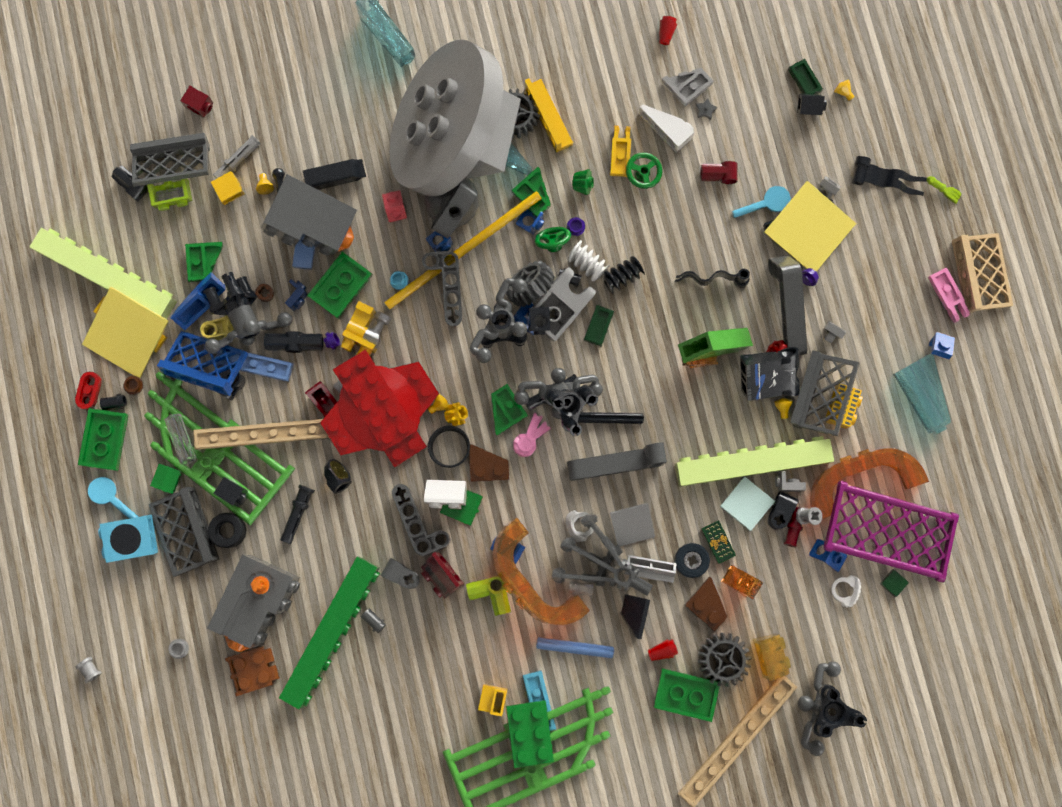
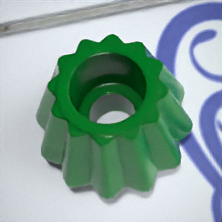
[572,169,594,195]

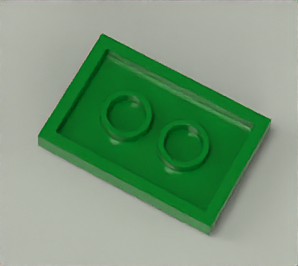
[307,251,373,319]
[78,408,129,471]
[653,668,720,722]
[506,700,554,768]

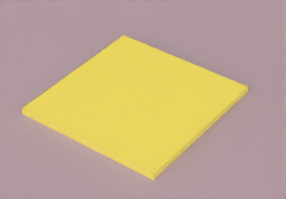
[764,181,857,271]
[82,287,169,378]

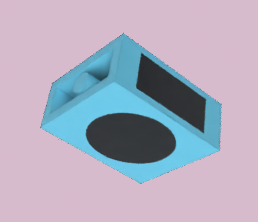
[98,515,158,563]

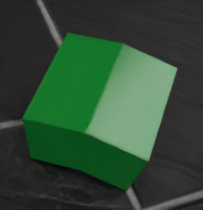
[150,463,182,494]

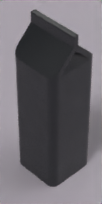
[303,159,366,190]

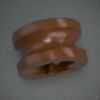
[256,284,274,302]

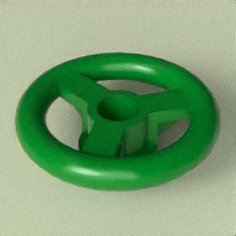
[626,152,663,189]
[534,227,571,252]

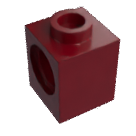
[180,85,213,118]

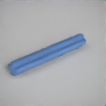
[536,637,614,658]

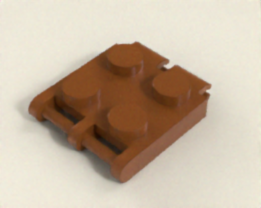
[225,646,280,696]

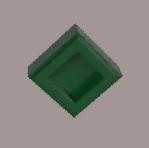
[880,569,909,597]

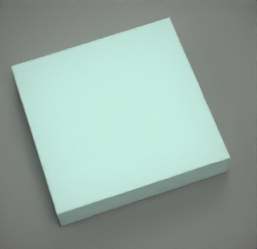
[720,476,775,531]

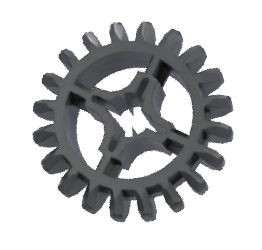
[509,88,540,139]
[506,261,555,307]
[697,632,752,687]

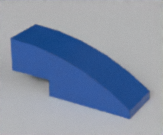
[170,272,226,330]

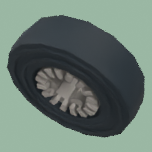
[675,543,710,578]

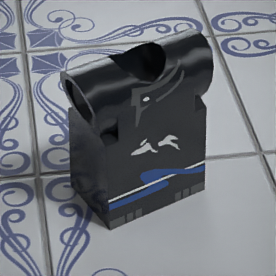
[740,347,800,401]

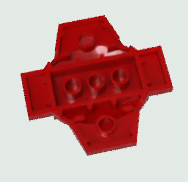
[320,349,439,467]

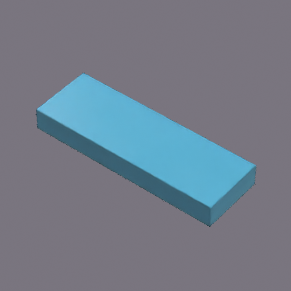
[522,670,556,731]

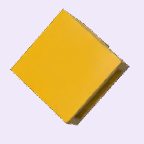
[211,171,245,205]
[478,684,508,717]

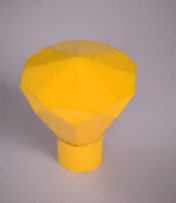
[834,80,855,101]
[256,173,274,195]
[428,394,449,414]
[774,398,793,419]

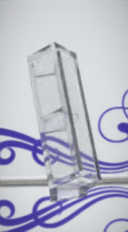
[164,413,197,465]

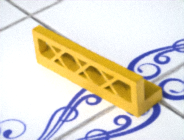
[525,78,573,153]

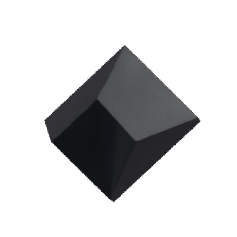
[620,594,650,640]

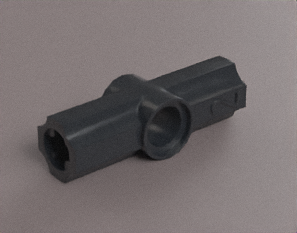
[264,331,324,353]

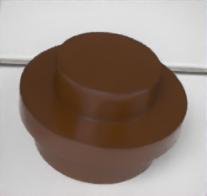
[123,376,143,395]

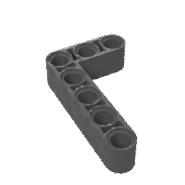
[768,256,807,355]
[567,442,667,481]

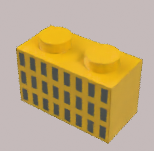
[826,383,863,429]

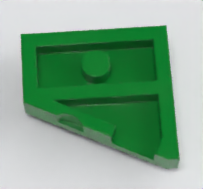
[512,167,551,218]
[185,242,223,282]
[491,384,528,436]

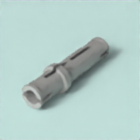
[213,135,260,179]

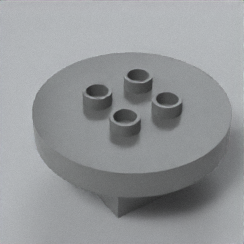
[390,40,521,197]

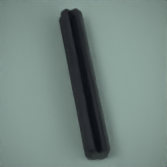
[578,412,644,424]

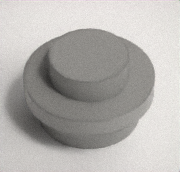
[168,639,189,659]

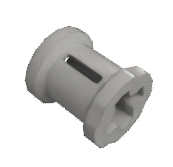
[796,507,822,525]
[75,657,102,683]

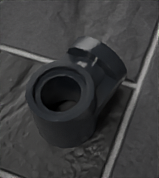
[217,369,246,401]

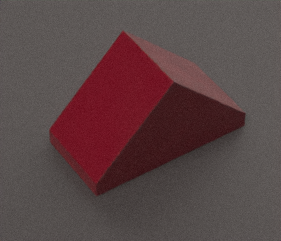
[305,381,337,417]

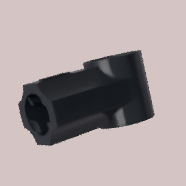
[111,165,148,202]

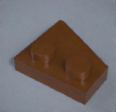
[469,444,509,482]
[684,577,728,632]

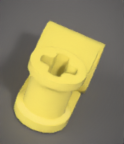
[200,316,234,340]

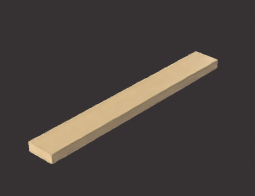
[193,419,329,450]
[678,673,798,807]

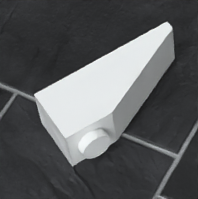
[638,105,694,153]

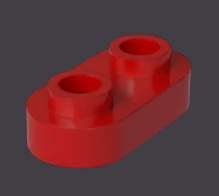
[75,371,102,410]

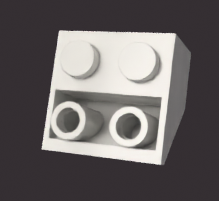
[424,480,467,509]

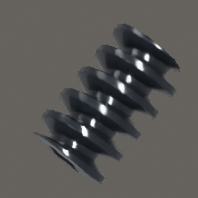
[602,256,645,294]

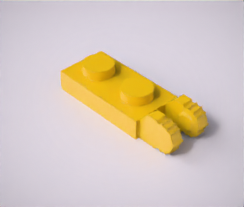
[610,125,631,177]

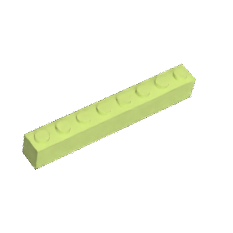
[30,228,177,319]
[675,436,834,487]

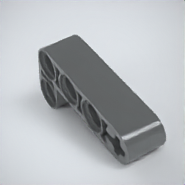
[422,251,462,326]
[392,484,451,556]

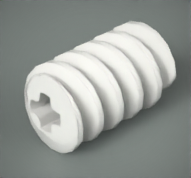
[568,240,610,281]

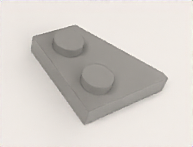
[662,68,714,107]

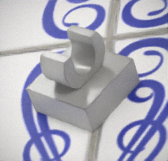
[819,176,841,199]
[824,321,846,343]

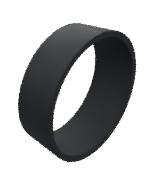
[428,426,470,468]

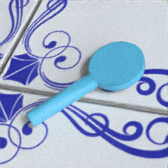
[732,186,791,218]
[88,477,139,518]

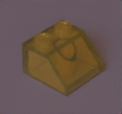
[753,633,791,681]

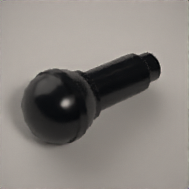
[272,168,285,193]

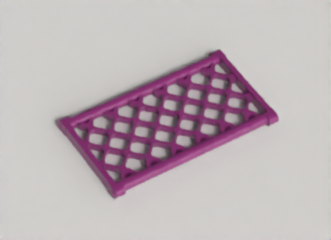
[823,481,959,583]

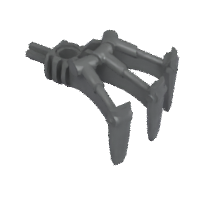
[552,513,653,596]

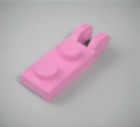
[928,268,970,323]

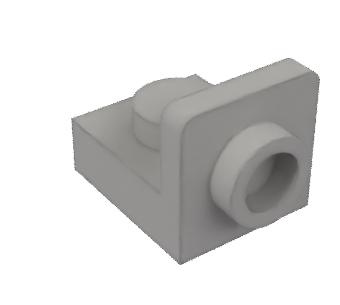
[775,471,806,492]

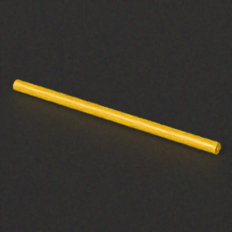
[384,191,542,310]

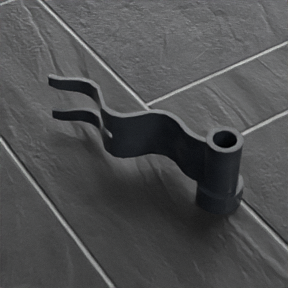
[852,156,927,196]
[674,268,750,288]

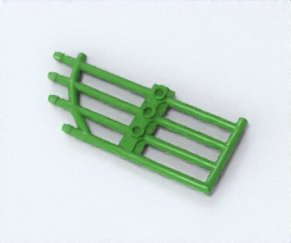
[144,372,295,526]
[442,686,614,807]

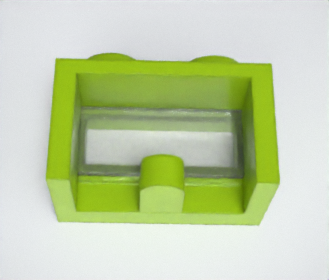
[147,178,193,211]

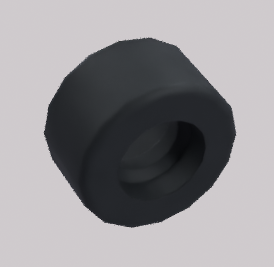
[208,513,247,548]

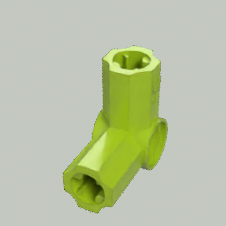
[466,576,511,616]

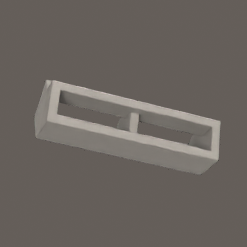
[624,555,676,583]

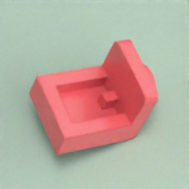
[382,190,407,222]

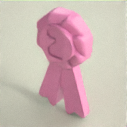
[513,413,550,457]

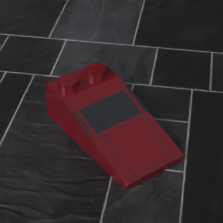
[421,552,464,599]

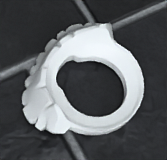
[565,510,594,542]
[831,575,861,608]

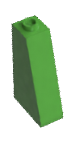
[678,328,753,363]

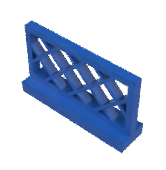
[157,331,248,396]

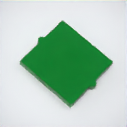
[440,490,483,526]

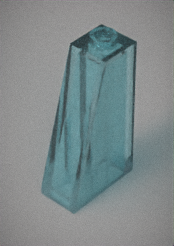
[355,0,415,67]
[893,354,951,434]

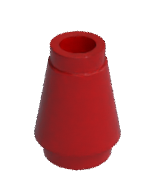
[659,16,678,45]
[648,639,678,661]

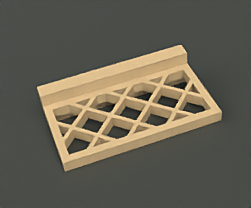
[952,233,1013,313]

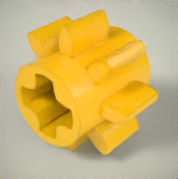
[444,402,468,426]

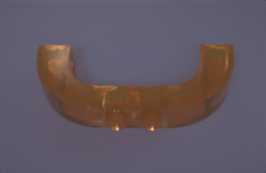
[810,448,929,519]
[493,518,590,625]

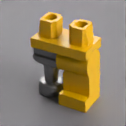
[341,301,391,355]

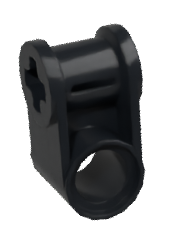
[767,491,798,530]

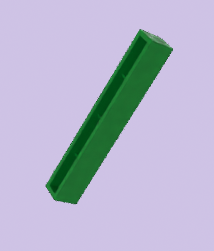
[279,556,380,710]

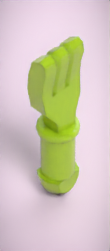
[927,176,962,204]

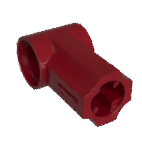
[700,161,738,184]

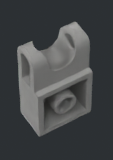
[524,267,596,341]

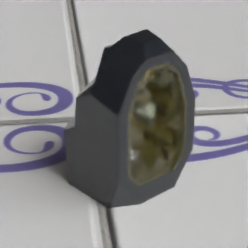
[324,459,352,494]

